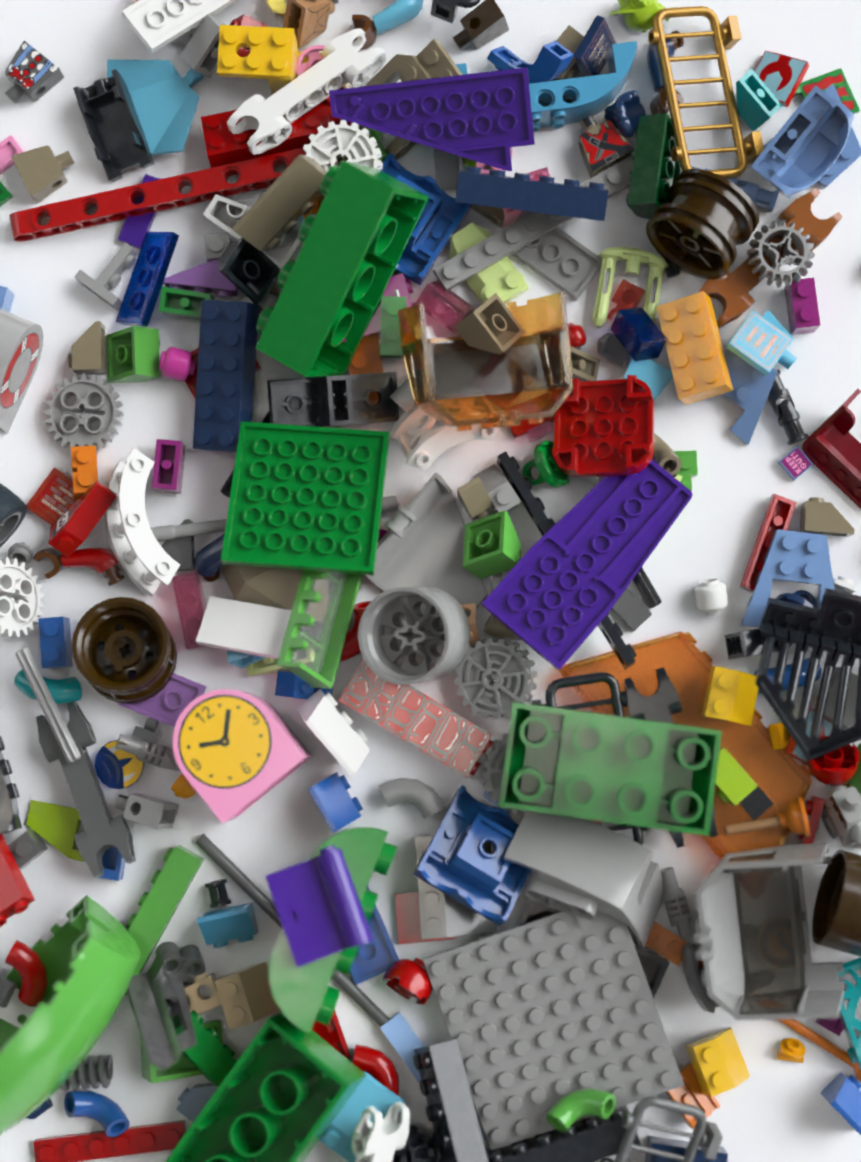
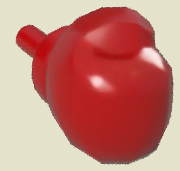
[544,323,586,351]

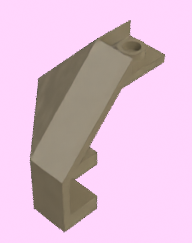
[221,564,327,630]

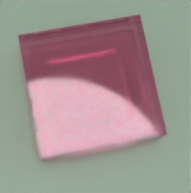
[526,421,553,443]

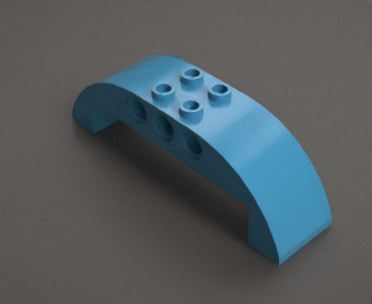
[456,41,637,132]

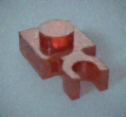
[607,279,646,326]

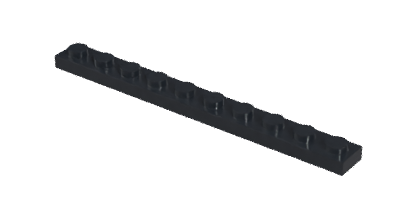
[497,451,637,670]

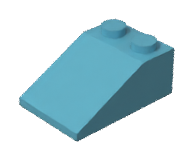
[319,1071,405,1162]

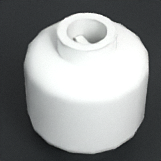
[694,578,728,616]

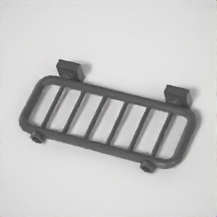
[614,1096,723,1162]

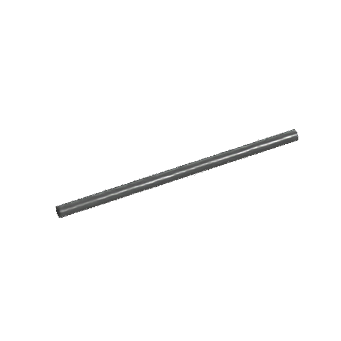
[195,834,390,1026]

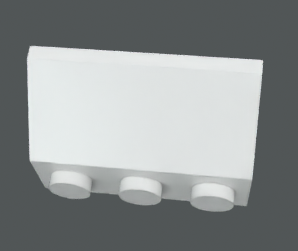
[297,689,370,777]

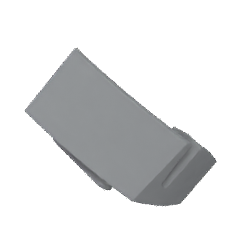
[504,810,663,949]

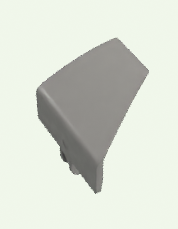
[365,472,488,639]

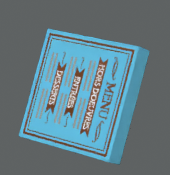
[726,310,793,376]

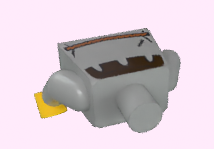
[823,784,861,848]

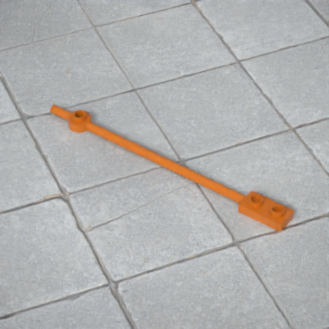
[635,922,861,1082]

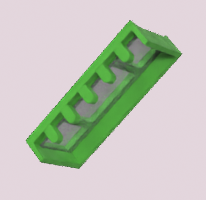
[276,570,362,689]

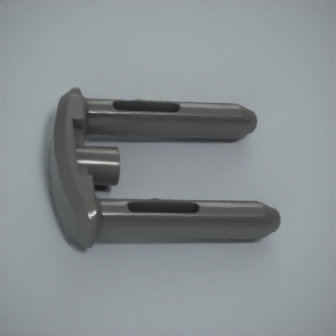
[681,923,775,1013]

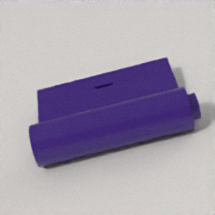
[265,845,373,968]

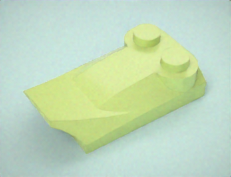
[448,222,529,305]

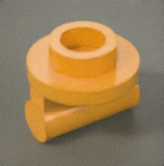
[777,1038,806,1063]

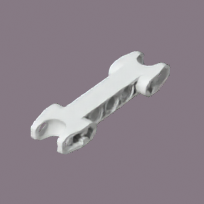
[227,28,387,155]
[351,1101,410,1162]

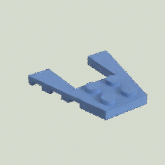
[741,529,835,628]

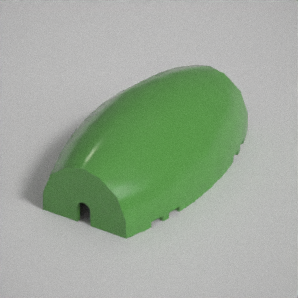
[0,895,141,1135]

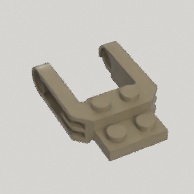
[365,39,463,160]

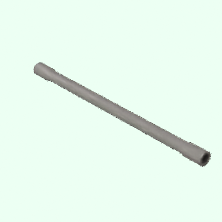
[151,495,398,542]

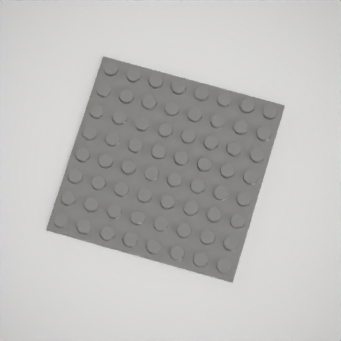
[423,910,684,1150]

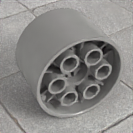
[358,586,470,685]

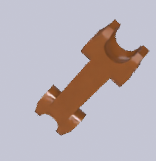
[697,188,843,329]

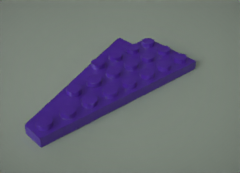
[329,67,535,171]

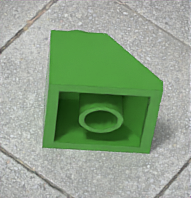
[106,326,160,383]
[463,510,521,580]

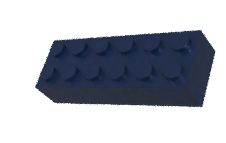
[455,166,609,221]
[193,300,259,452]

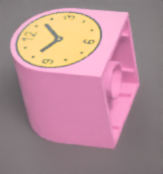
[173,689,312,824]

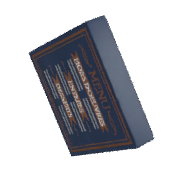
[573,15,617,77]

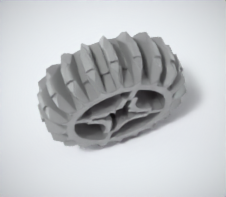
[747,220,815,288]

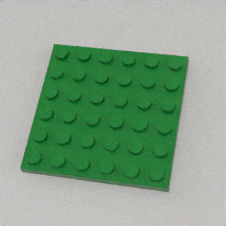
[221,421,390,576]

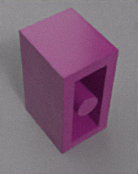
[784,277,821,335]
[152,439,186,494]

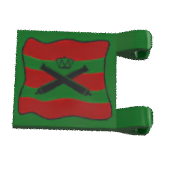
[792,68,860,123]

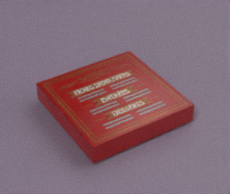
[27,467,74,525]

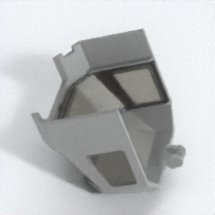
[693,843,844,1020]

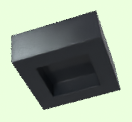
[739,786,774,820]

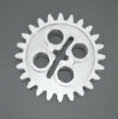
[0,557,45,639]

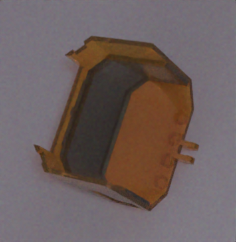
[398,292,574,431]

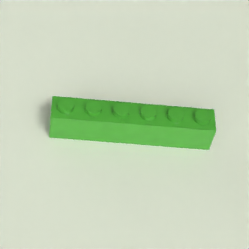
[125,844,204,995]

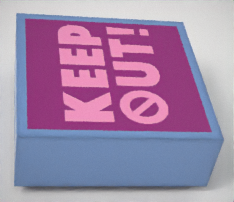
[777,446,814,481]

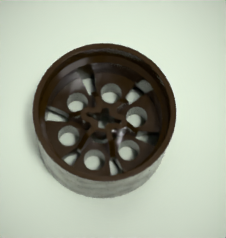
[812,849,861,957]

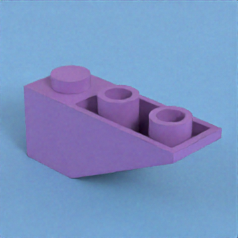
[163,259,239,299]

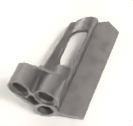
[127,942,206,1070]

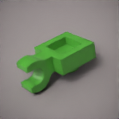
[673,450,698,491]

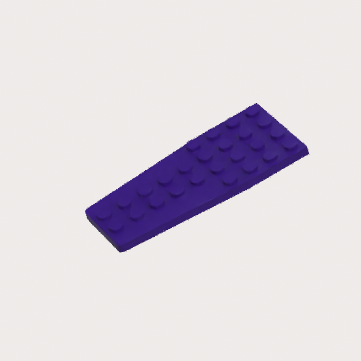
[481,459,693,671]

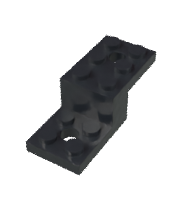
[267,372,400,427]

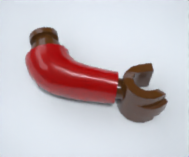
[33,547,125,586]

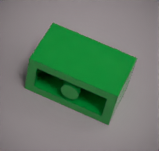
[158,287,214,321]

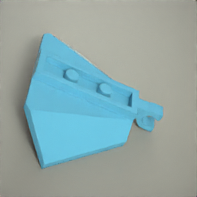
[107,59,204,155]

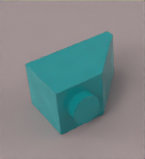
[736,68,783,132]

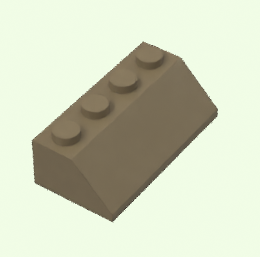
[232,154,326,252]

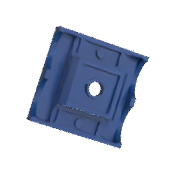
[381,153,472,286]
[412,785,531,926]

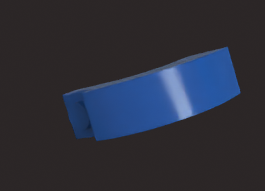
[487,40,574,84]

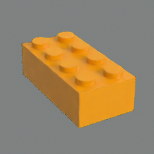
[656,291,733,405]

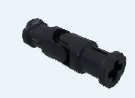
[768,370,809,446]

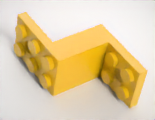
[217,25,346,95]

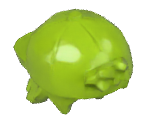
[609,0,670,33]

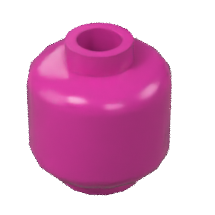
[158,347,196,382]

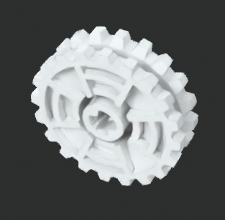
[303,120,383,197]

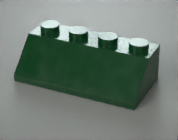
[626,113,681,220]

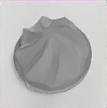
[8,542,33,566]

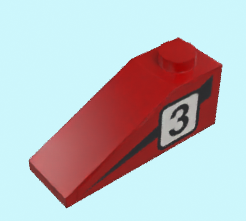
[48,481,117,557]

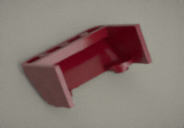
[802,388,861,509]

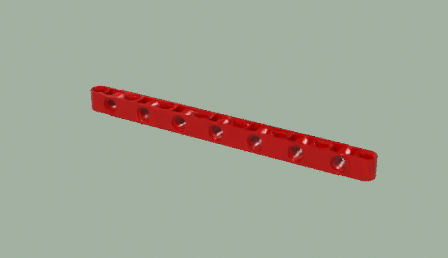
[9,148,348,242]

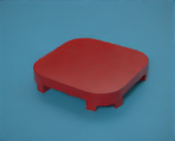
[552,375,655,477]

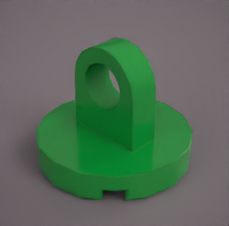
[522,440,570,489]

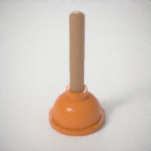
[724,796,810,837]

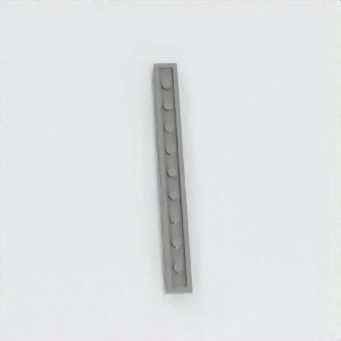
[433,155,633,292]

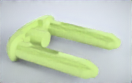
[592,247,668,336]

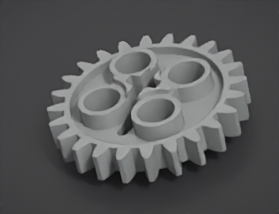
[43,373,124,450]

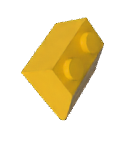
[701,666,759,726]
[685,1027,750,1097]

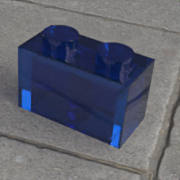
[610,307,667,361]

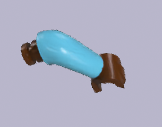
[352,0,424,50]

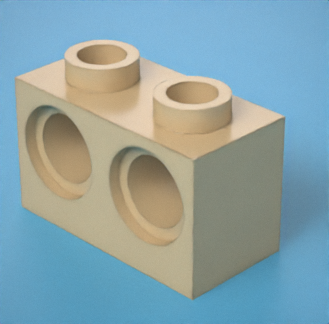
[172,971,221,1017]

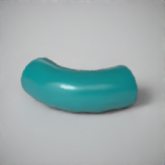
[14,670,82,704]

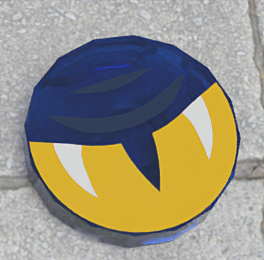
[94,740,145,789]

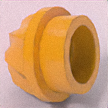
[170,773,196,799]

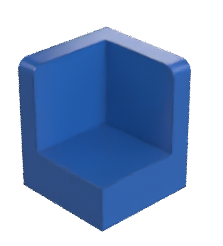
[96,847,126,881]

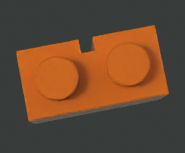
[71,445,98,503]

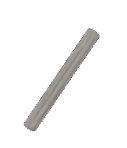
[15,648,81,763]

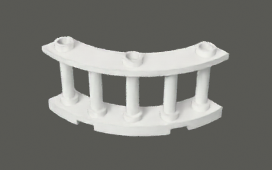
[104,448,180,596]

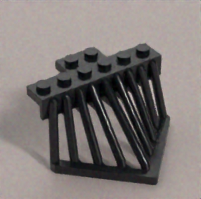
[755,588,861,760]

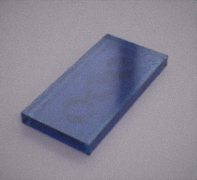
[116,232,180,327]

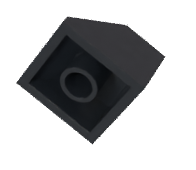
[218,237,280,305]

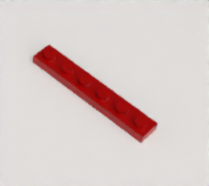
[33,1120,186,1162]

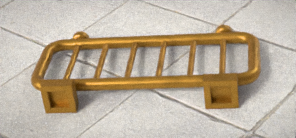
[648,6,764,179]

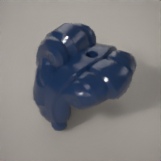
[604,90,647,138]

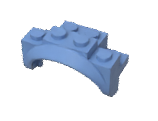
[751,85,855,199]

